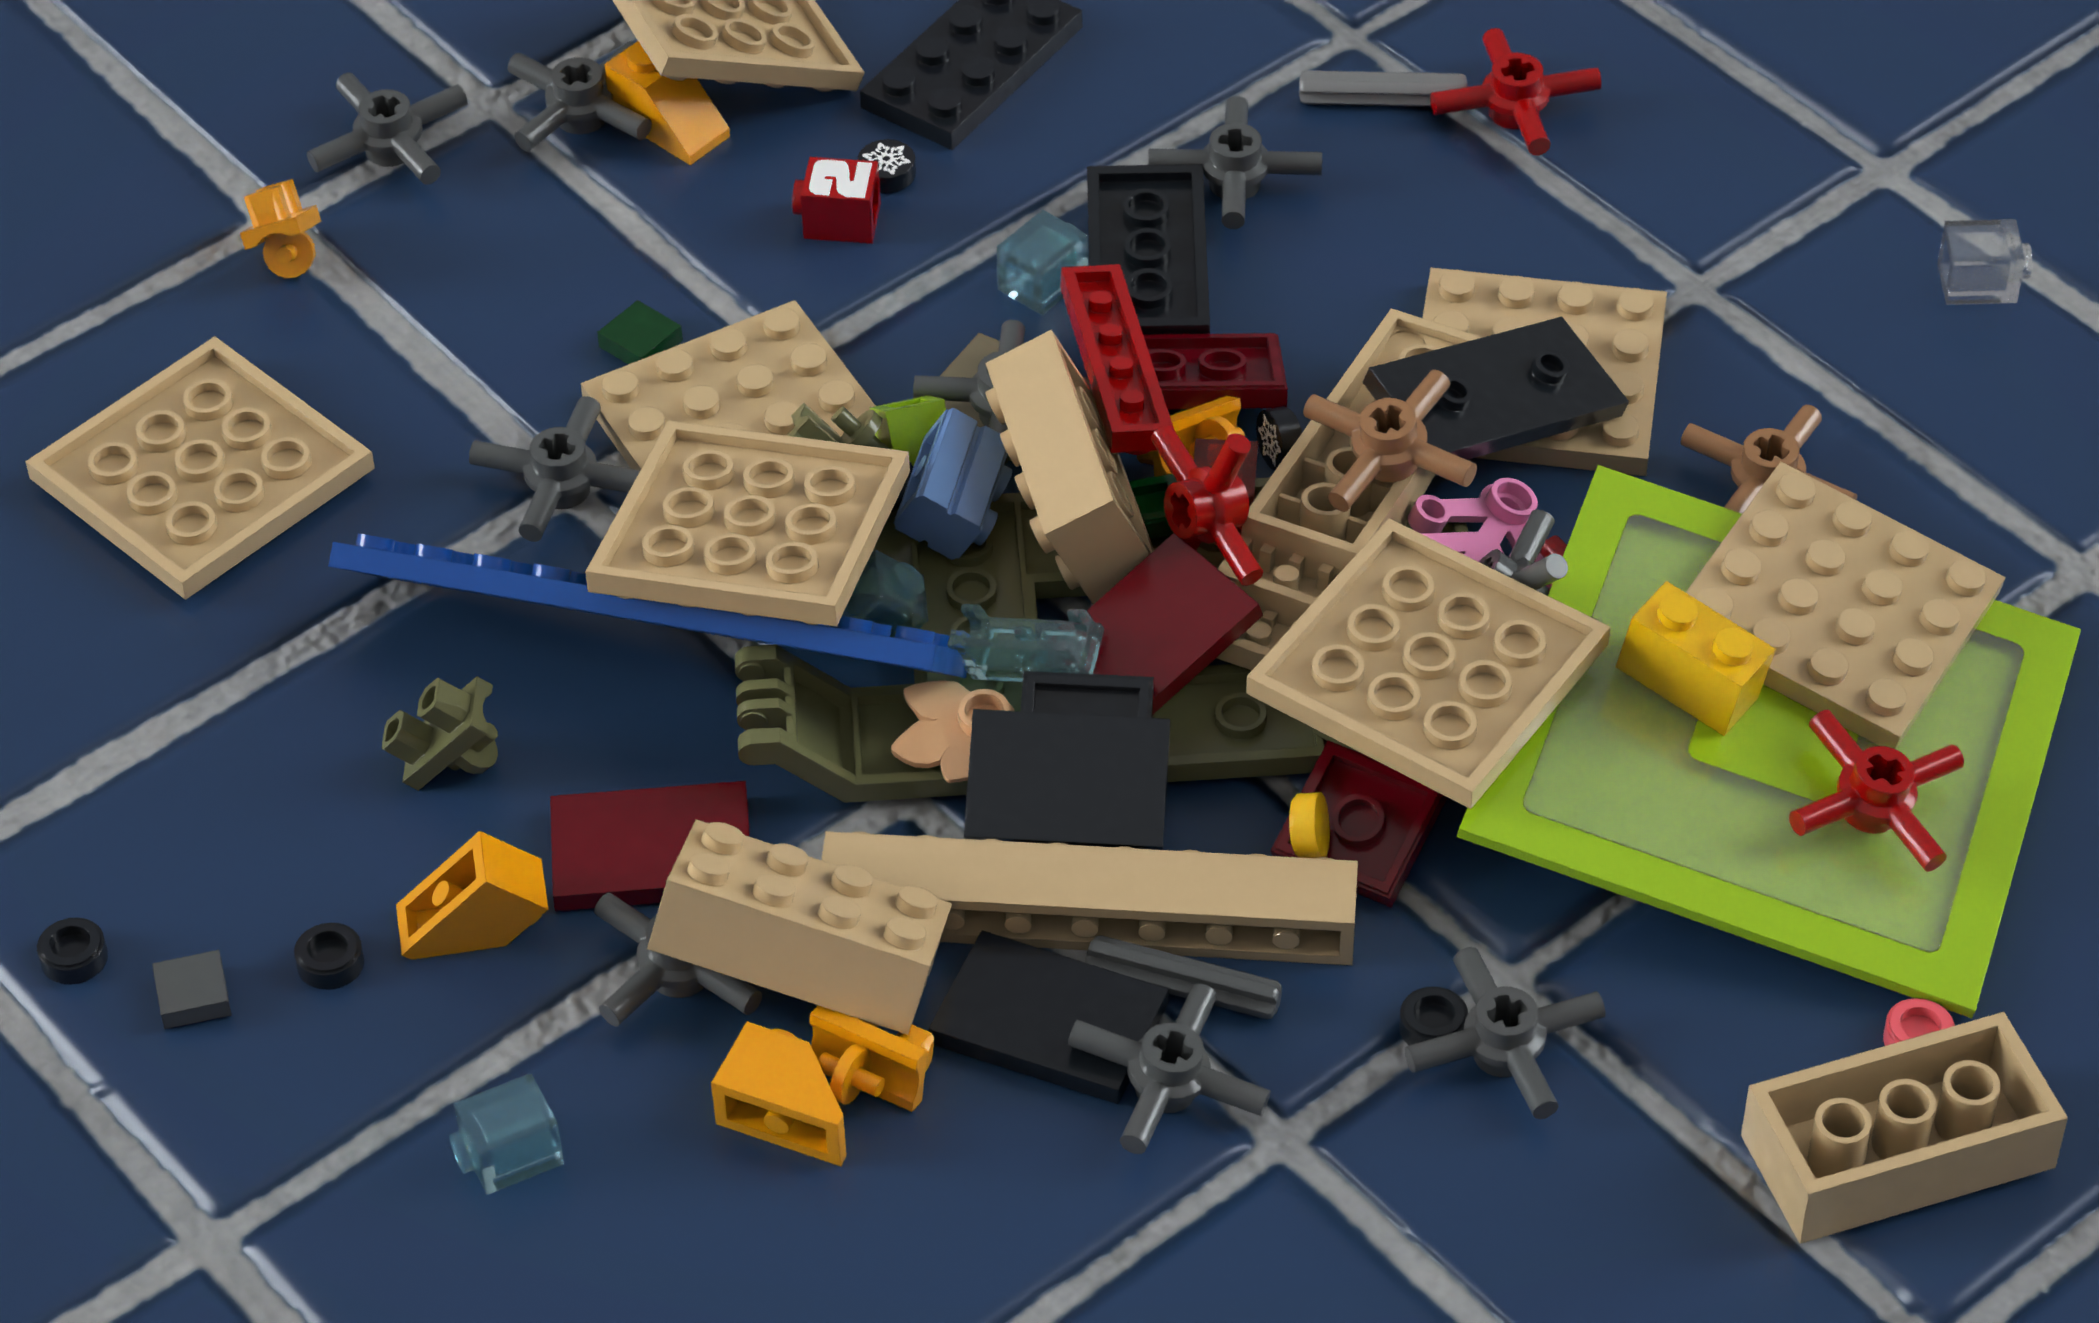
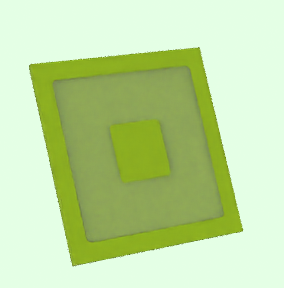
[1457,465,2081,1019]

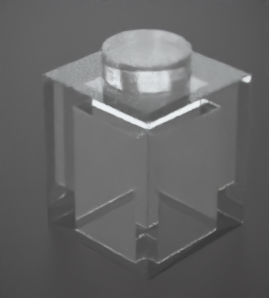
[1937,219,2032,305]

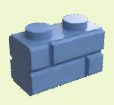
[894,408,1013,560]

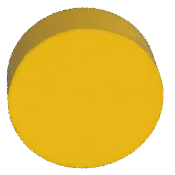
[1289,792,1330,858]

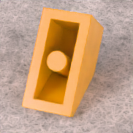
[604,41,730,165]
[396,831,549,960]
[711,1021,847,1167]

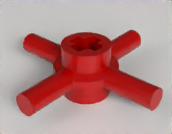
[1430,28,1602,156]
[1150,425,1264,586]
[1789,709,1964,872]

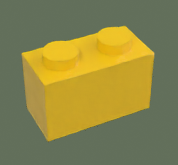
[1615,581,1776,736]

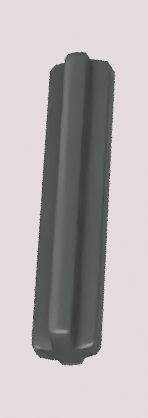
[1085,935,1282,1020]

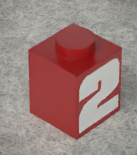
[792,157,881,244]

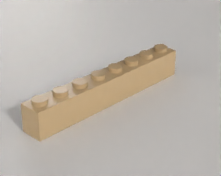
[821,831,1358,965]

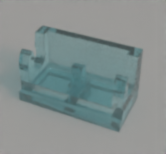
[947,604,1105,682]

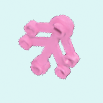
[1408,478,1552,594]

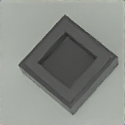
[152,950,232,1029]

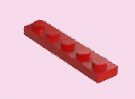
[1060,264,1174,455]

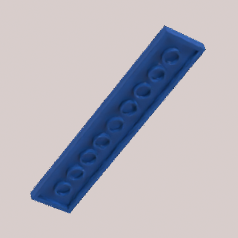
[328,533,971,678]

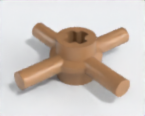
[1303,370,1477,512]
[1681,405,1857,514]

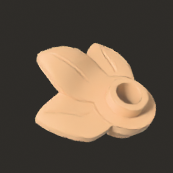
[891,680,1015,783]

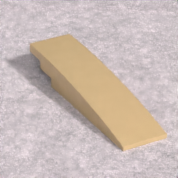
[1217,308,1482,670]

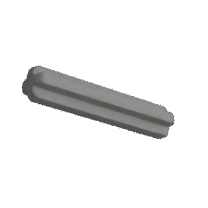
[1299,70,1467,107]

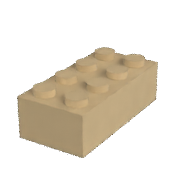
[985,329,1154,604]
[647,819,952,1035]
[1741,1012,2068,1244]

